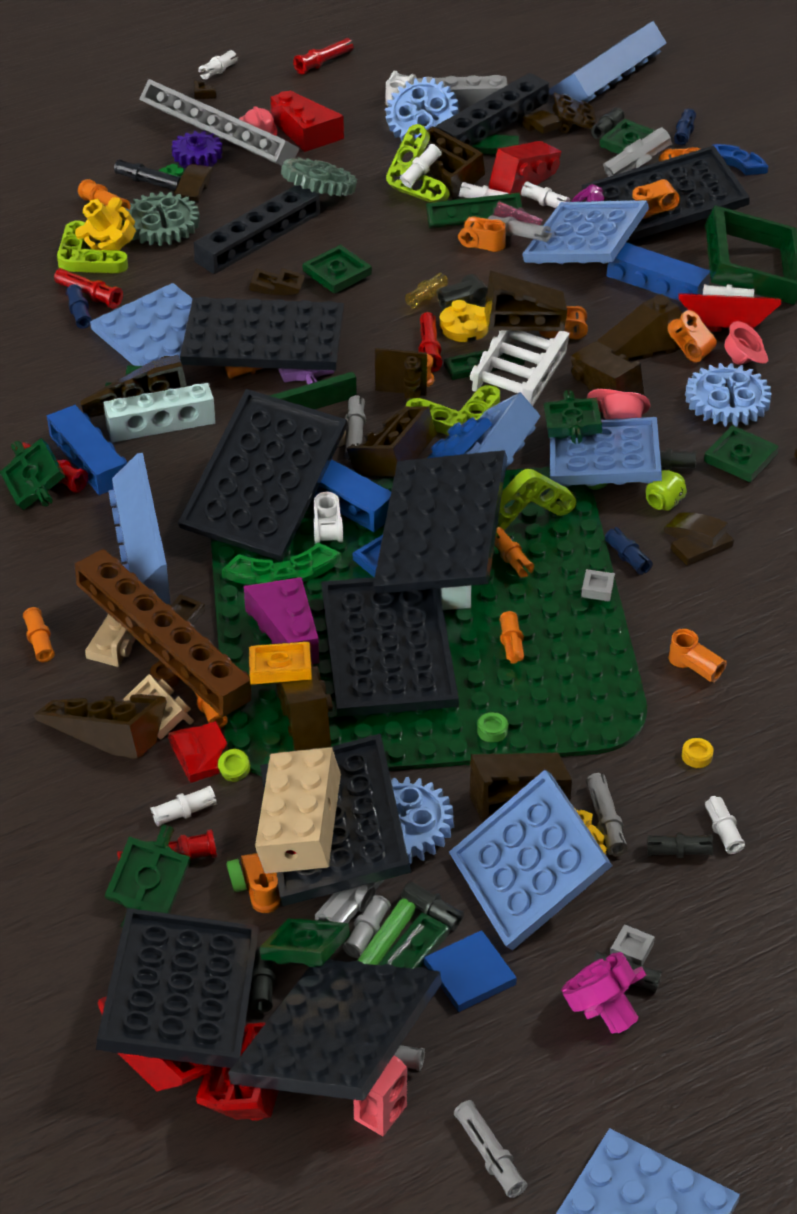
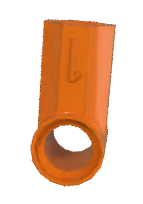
[668,629,727,682]

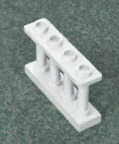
[470,331,569,406]

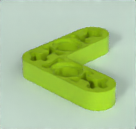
[386,124,449,203]
[57,220,128,273]
[406,385,500,435]
[496,469,576,537]

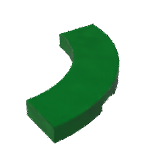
[222,543,341,585]

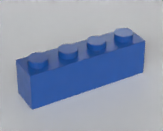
[607,243,710,301]
[47,405,127,495]
[313,459,391,532]

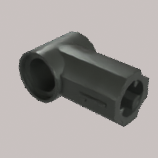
[437,274,488,310]

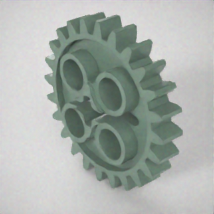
[281,157,357,196]
[122,192,200,246]

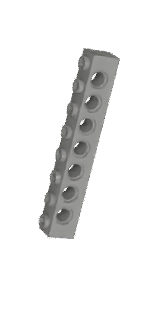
[139,79,299,166]

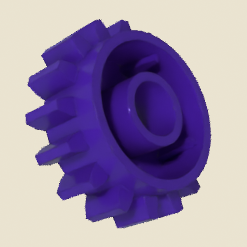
[171,131,223,168]

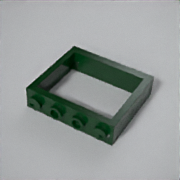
[705,205,797,305]

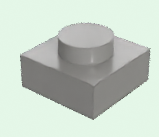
[581,569,615,601]
[610,924,655,966]

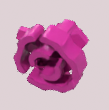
[561,952,646,1034]

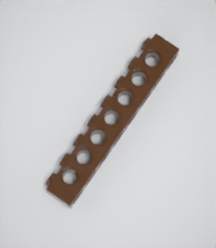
[75,549,252,717]

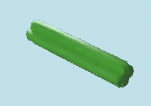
[357,899,416,965]

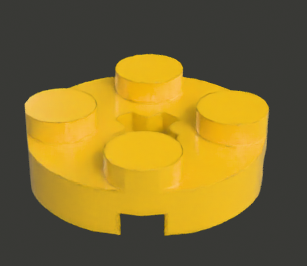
[439,300,488,342]

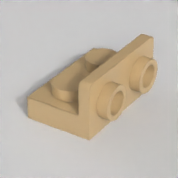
[85,614,136,667]
[123,674,194,740]

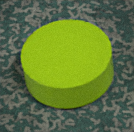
[218,749,250,782]

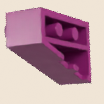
[244,577,319,664]

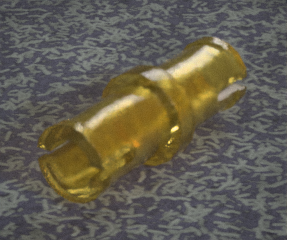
[405,273,448,308]

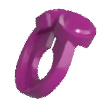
[571,184,604,202]

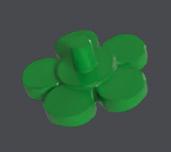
[159,164,184,177]

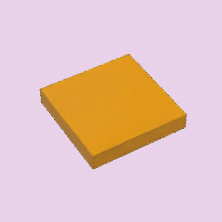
[249,642,312,684]

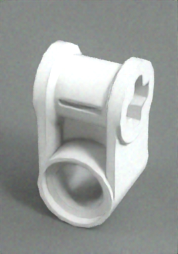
[385,71,416,106]
[313,492,343,544]

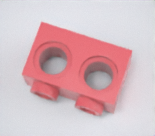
[353,1056,407,1136]

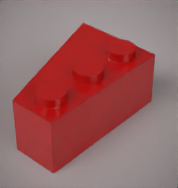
[271,90,344,152]
[489,141,562,196]

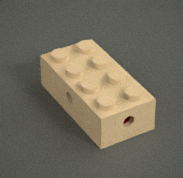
[255,747,341,874]

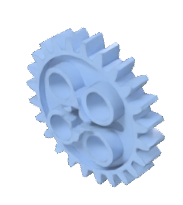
[385,77,459,145]
[685,363,772,427]
[392,777,454,864]

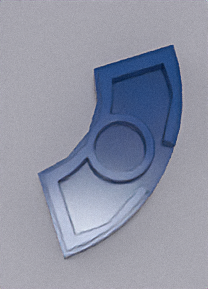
[712,144,768,175]

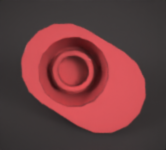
[239,106,278,136]
[724,321,769,365]
[587,389,651,420]

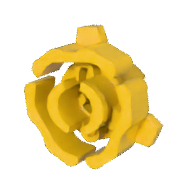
[75,197,136,251]

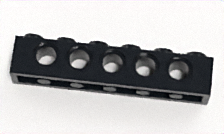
[435,73,549,146]
[193,185,320,274]

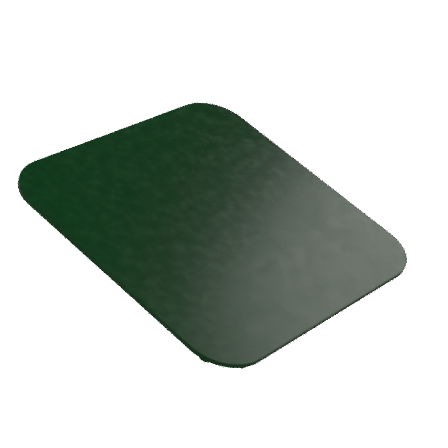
[211,467,647,776]

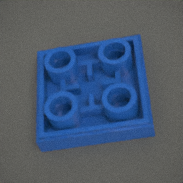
[427,417,492,458]

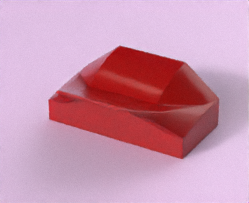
[168,721,227,783]

